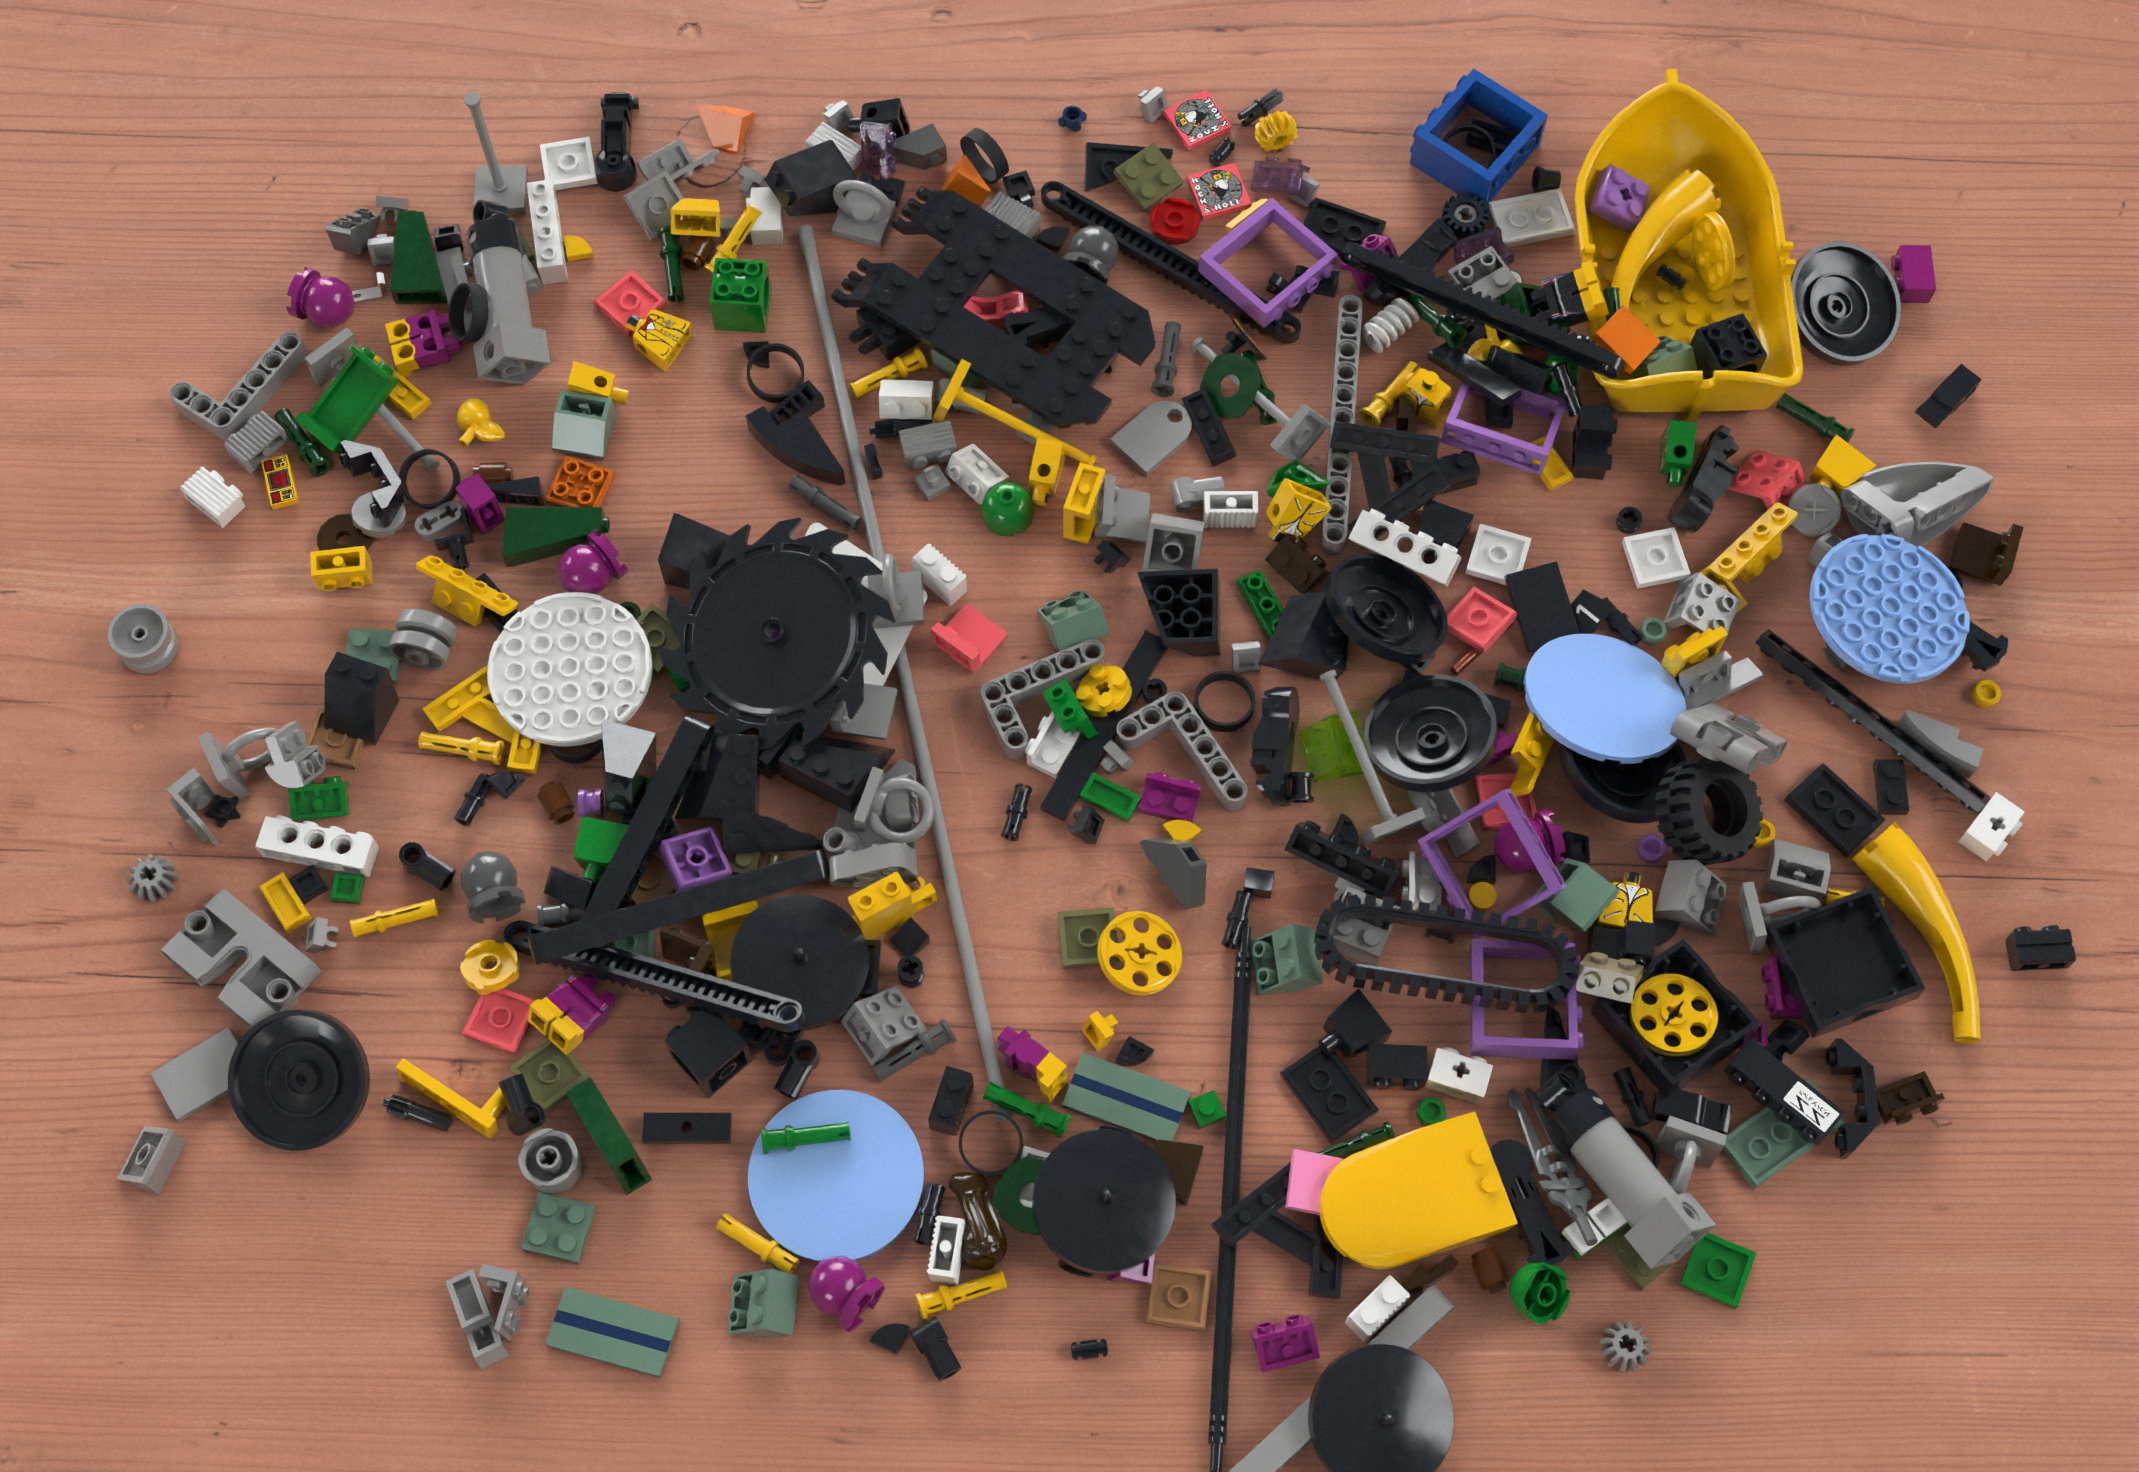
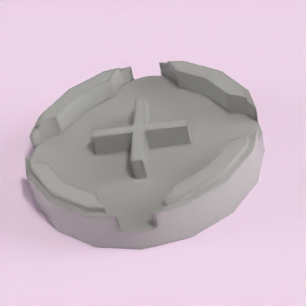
[1787,484,1841,537]

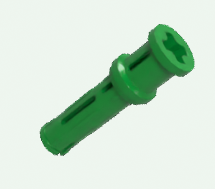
[983,1081,1071,1138]
[761,1121,851,1154]

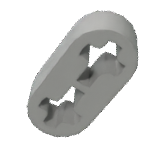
[415,501,463,541]

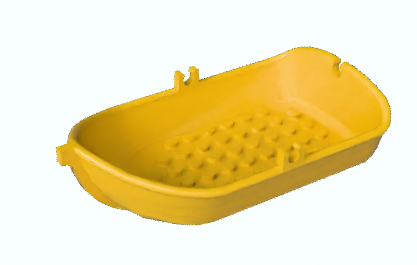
[1574,69,1803,422]

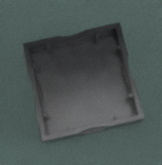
[1765,886,1925,1038]
[1591,939,1761,1098]

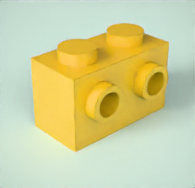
[310,546,373,591]

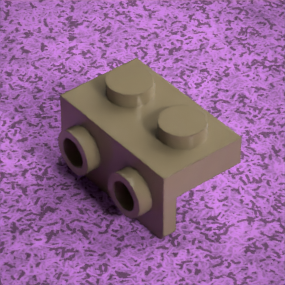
[1576,952,1644,1003]

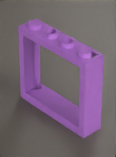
[1198,198,1338,328]
[1440,382,1566,476]
[1418,789,1567,939]
[1469,939,1583,1060]

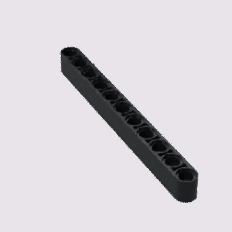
[527,849,830,965]

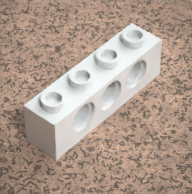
[527,179,568,285]
[1348,509,1462,587]
[255,815,379,878]

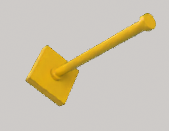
[932,359,1097,466]

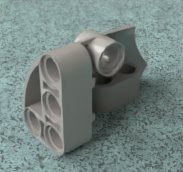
[823,758,919,888]

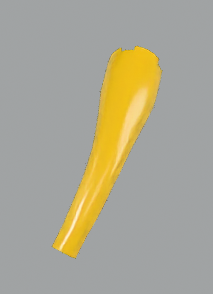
[1611,169,1721,309]
[1852,822,1981,1044]

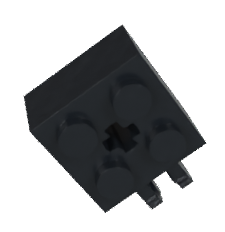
[849,308,921,360]

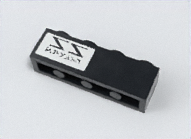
[1724,1038,1845,1146]

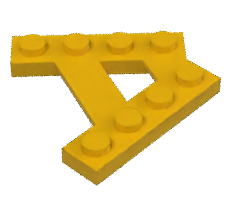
[422,665,542,774]

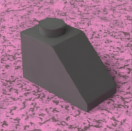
[888,123,947,170]

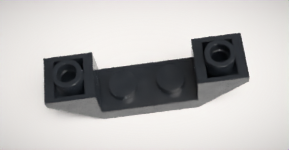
[339,440,404,528]
[1826,1038,1880,1159]

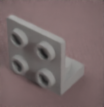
[1095,475,1150,543]
[1664,572,1740,633]
[829,683,898,740]
[166,768,219,846]
[841,986,927,1066]
[479,1264,530,1342]

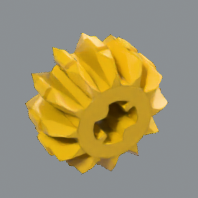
[1255,110,1298,153]

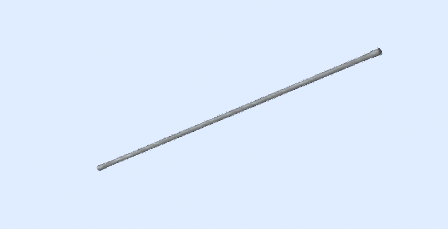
[797,225,1013,1122]

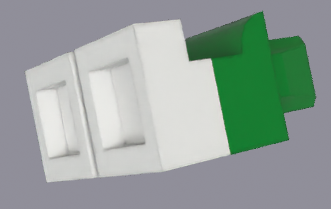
[1560,1197,1627,1260]

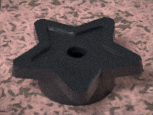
[205,794,241,828]

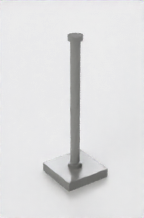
[464,92,528,214]
[305,327,440,473]
[1191,337,1331,461]
[1320,670,1426,846]

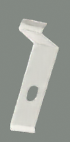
[352,272,385,302]

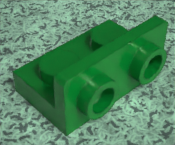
[1043,679,1098,739]
[288,776,350,821]

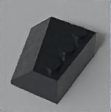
[779,736,895,813]

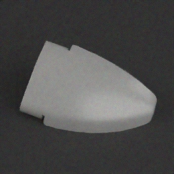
[1840,462,1994,547]

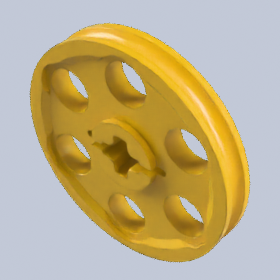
[1692,212,1736,291]
[1097,911,1182,996]
[1629,974,1718,1057]

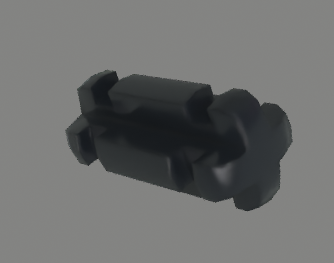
[1209,138,1235,167]
[1656,264,1687,291]
[1071,1339,1108,1360]

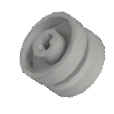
[108,604,179,674]
[388,609,458,670]

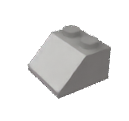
[1142,513,1205,571]

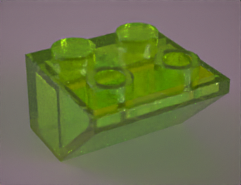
[1301,711,1369,783]

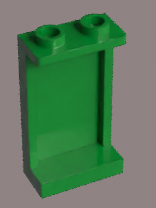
[295,345,400,453]

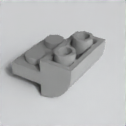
[265,721,326,788]

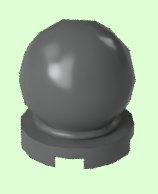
[1063,226,1119,284]
[461,851,526,923]

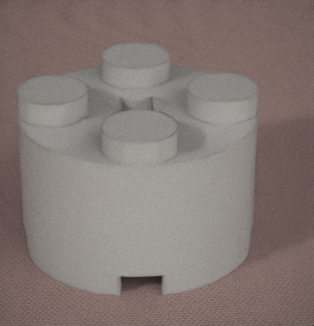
[518,1128,583,1195]

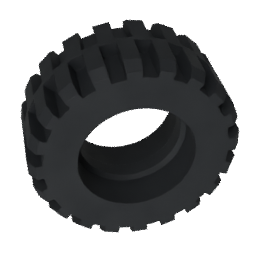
[1654,757,1763,866]

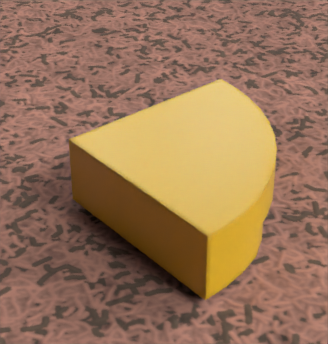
[564,235,593,262]
[1162,820,1202,842]

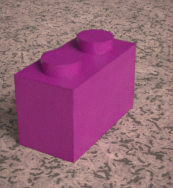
[1891,245,1936,303]
[455,473,505,535]

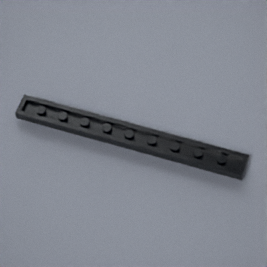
[1755,629,1991,813]

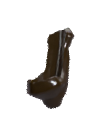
[948,1172,1007,1271]

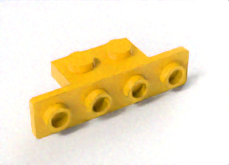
[1709,502,1798,583]
[415,555,518,627]
[1510,711,1554,797]

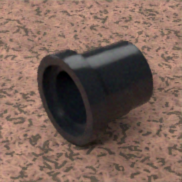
[1532,166,1561,192]

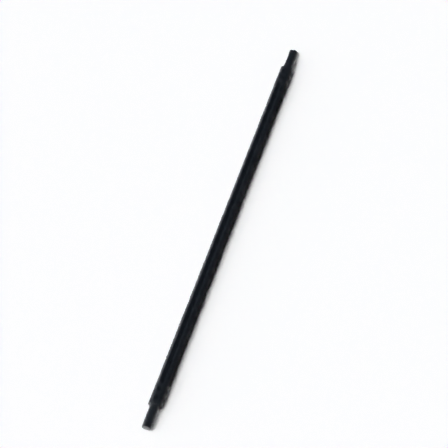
[1208,926,1253,1472]

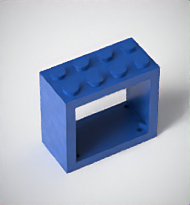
[1410,68,1548,206]

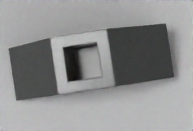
[326,208,380,255]
[1140,837,1207,910]

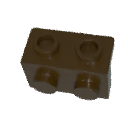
[1265,536,1330,594]
[1876,1071,1945,1125]

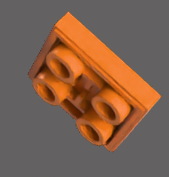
[1592,305,1661,374]
[545,455,616,507]

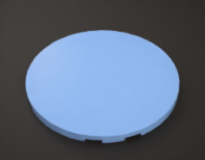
[1810,534,1970,684]
[1523,634,1686,764]
[748,1090,924,1263]

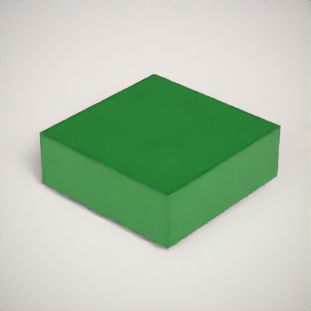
[330,873,365,905]

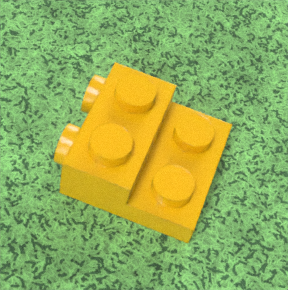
[1661,626,1728,680]

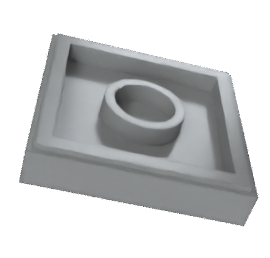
[622,170,684,240]

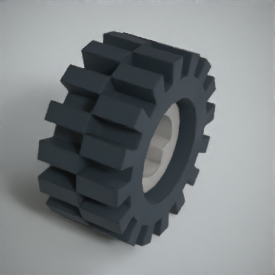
[1441,193,1489,243]

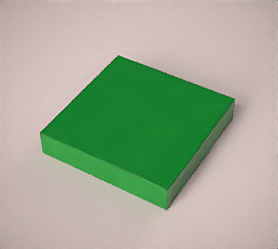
[1679,1233,1756,1309]

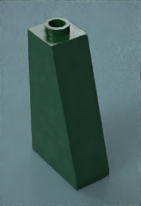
[390,210,447,304]
[502,507,610,567]
[565,1077,652,1195]

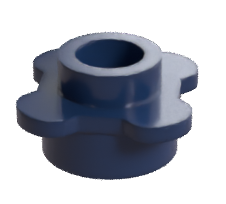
[1058,106,1087,132]

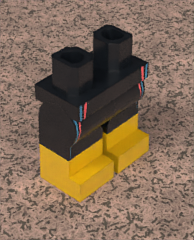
[1530,260,1609,330]

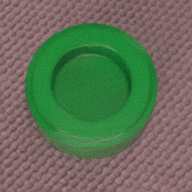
[1416,1097,1446,1127]

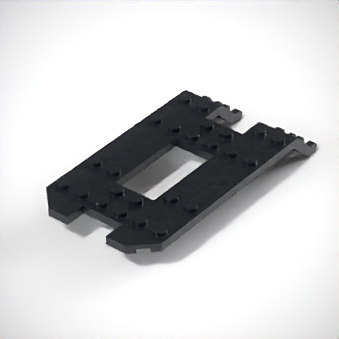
[831,186,1156,429]

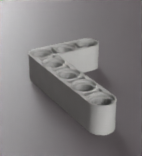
[169,331,307,440]
[981,639,1105,760]
[1116,692,1247,812]

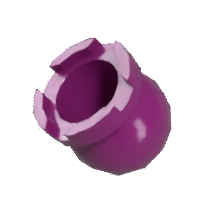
[286,267,355,328]
[557,529,628,594]
[1495,809,1566,873]
[808,1256,885,1333]

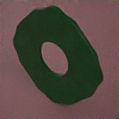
[1200,353,1260,419]
[993,1157,1044,1236]

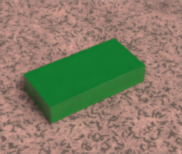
[1079,772,1141,823]

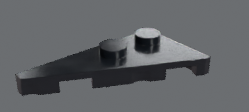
[1084,142,1173,192]
[721,799,823,854]
[1538,1005,1589,1101]

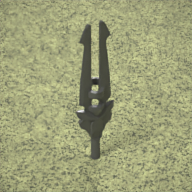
[1508,1087,1598,1246]

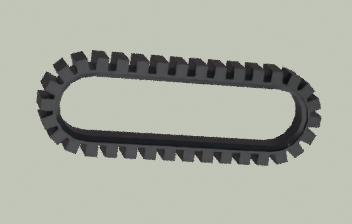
[1314,894,1578,1013]

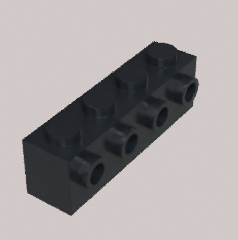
[1284,820,1402,898]

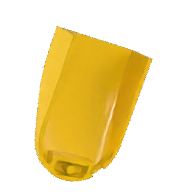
[1319,1112,1518,1269]

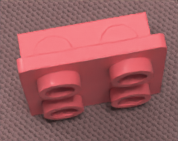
[1728,450,1807,510]
[931,604,1007,674]

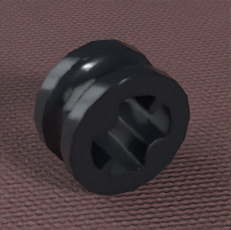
[1616,507,1642,534]
[1142,678,1167,704]

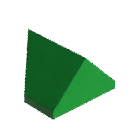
[1266,458,1332,498]

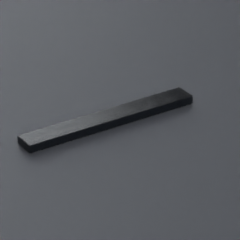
[1040,630,1168,822]

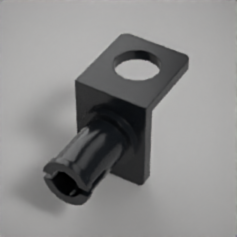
[434,507,474,569]

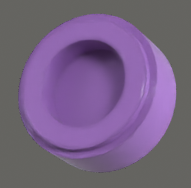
[1637,834,1666,864]

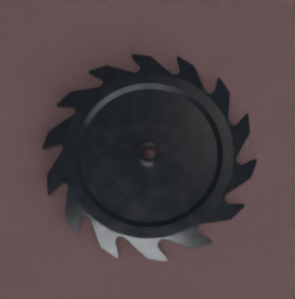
[657,517,896,751]

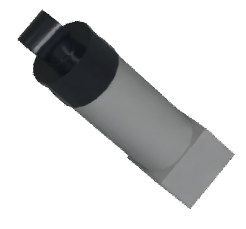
[467,199,550,385]
[1537,1071,1716,1269]

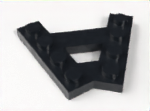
[1330,421,1451,539]
[1211,1162,1343,1299]

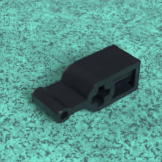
[1485,345,1554,395]
[1915,364,1982,429]
[1650,1088,1732,1135]

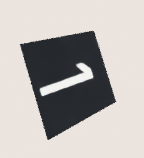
[1571,589,1616,634]

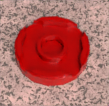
[1150,198,1200,245]

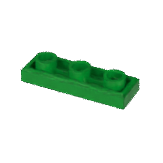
[1236,569,1283,641]

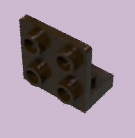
[1949,522,2024,586]
[660,926,716,977]

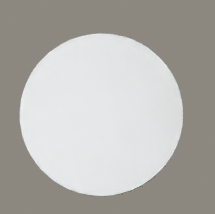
[487,592,653,746]

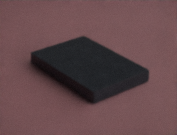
[1303,197,1386,256]
[1504,561,1580,653]
[1784,763,1886,857]
[1280,1046,1379,1144]

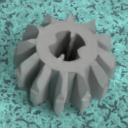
[126,854,178,903]
[1599,1320,1652,1373]

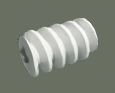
[1362,298,1419,353]

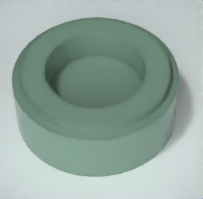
[1639,617,1667,645]

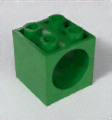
[709,258,772,333]

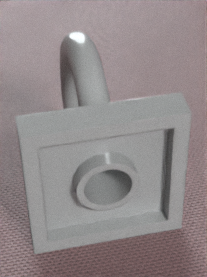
[832,180,896,248]
[868,553,924,628]
[198,728,278,800]
[854,767,934,844]
[1738,881,1821,954]
[1655,1116,1727,1194]

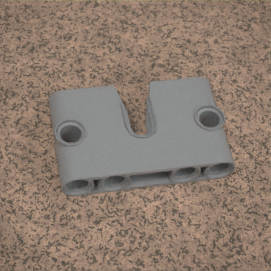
[1670,703,1788,774]
[161,888,322,1028]

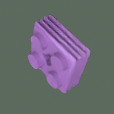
[1590,164,1650,233]
[659,826,732,892]

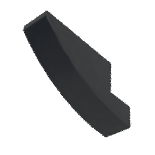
[746,406,845,485]

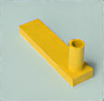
[396,1059,507,1139]

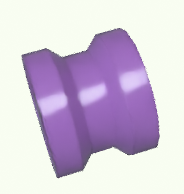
[578,789,604,817]

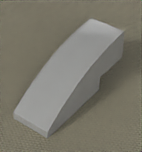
[1898,709,1984,778]
[445,1269,509,1369]

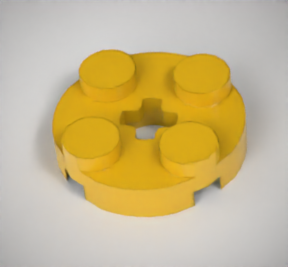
[1076,664,1132,717]
[460,939,520,995]

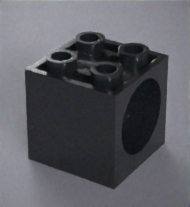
[1690,313,1768,380]
[665,1007,753,1098]

